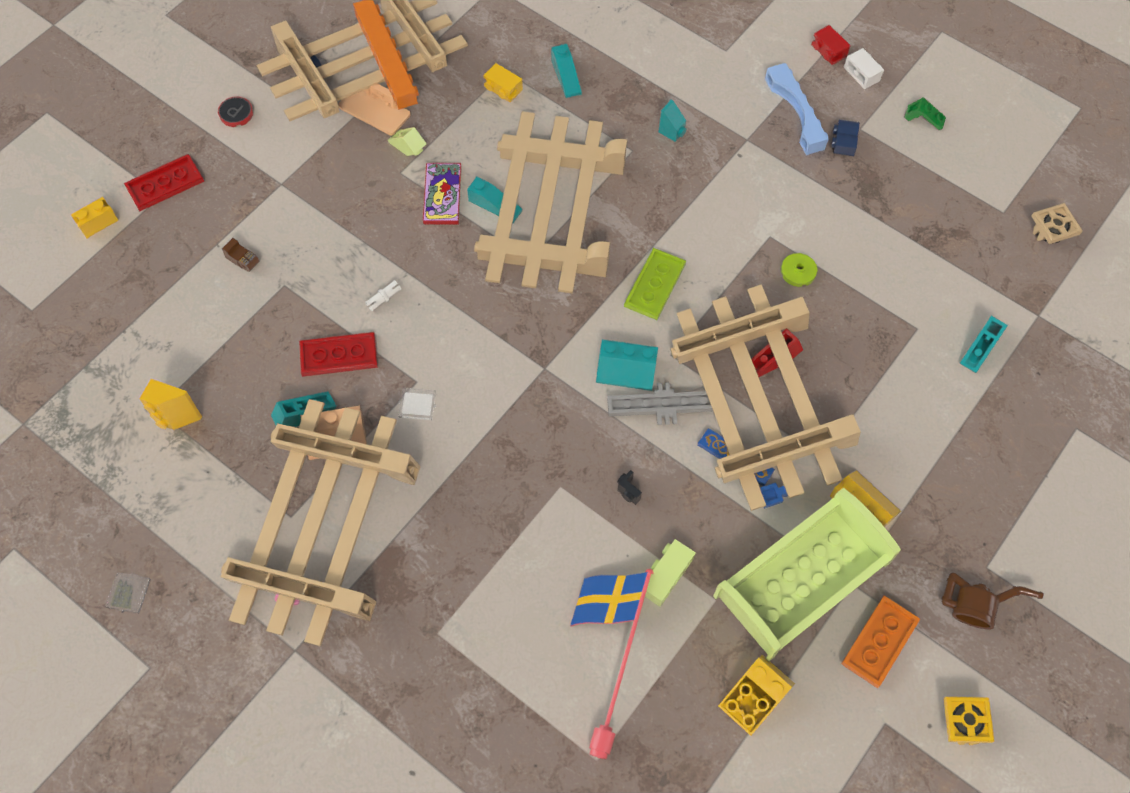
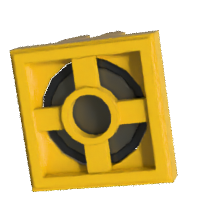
[944,697,995,745]

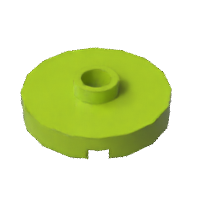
[780,253,818,287]

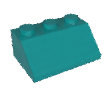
[596,339,658,391]

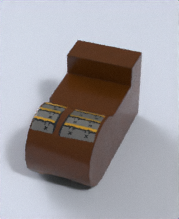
[222,238,260,272]

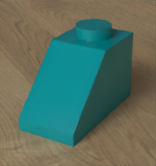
[658,100,687,142]

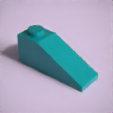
[551,44,582,98]
[467,177,523,224]
[960,316,1008,373]
[271,391,337,427]

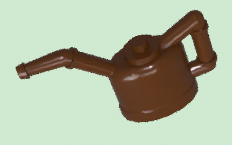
[941,572,1044,630]

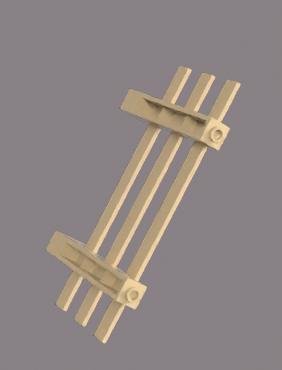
[256,0,468,121]
[474,111,627,294]
[670,284,861,511]
[221,399,421,646]

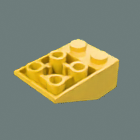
[718,655,795,735]

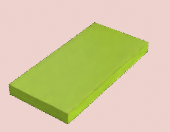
[624,248,686,320]

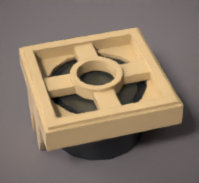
[1032,203,1083,244]

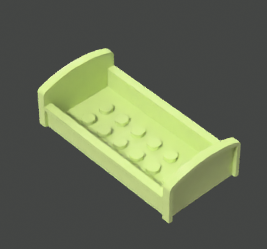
[713,488,901,662]

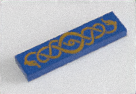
[697,428,775,487]

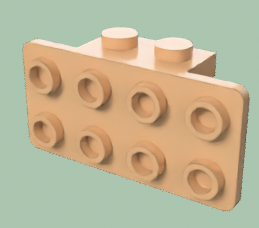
[338,84,411,136]

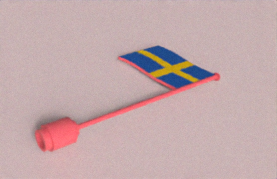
[570,569,654,760]

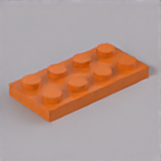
[841,596,920,689]

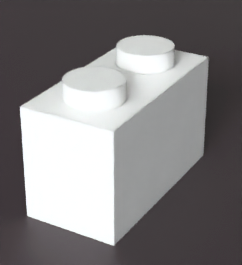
[844,48,884,89]

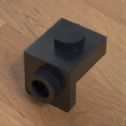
[617,470,642,505]

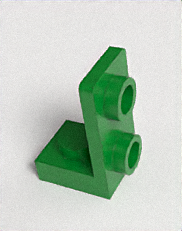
[904,97,946,130]

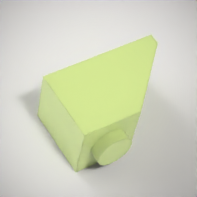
[387,127,426,156]

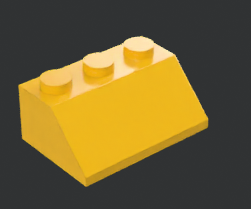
[139,379,202,430]
[830,470,901,527]

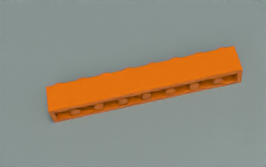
[353,0,419,110]

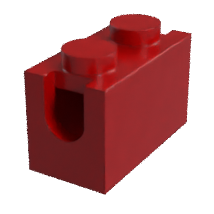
[811,25,851,65]

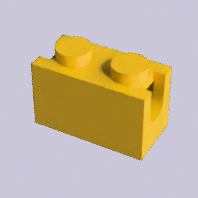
[483,63,523,102]
[71,197,118,239]

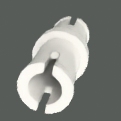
[365,280,401,311]

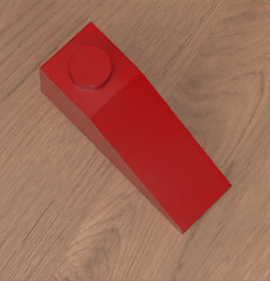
[751,328,803,377]

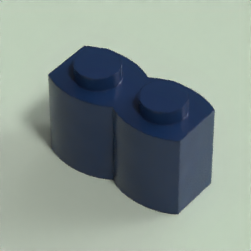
[831,119,860,156]

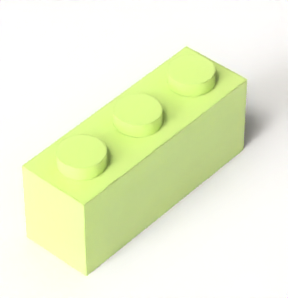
[645,539,696,607]

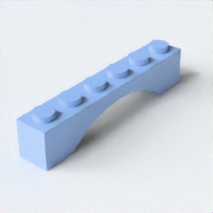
[765,63,829,155]

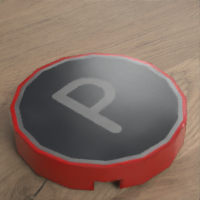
[218,97,253,127]

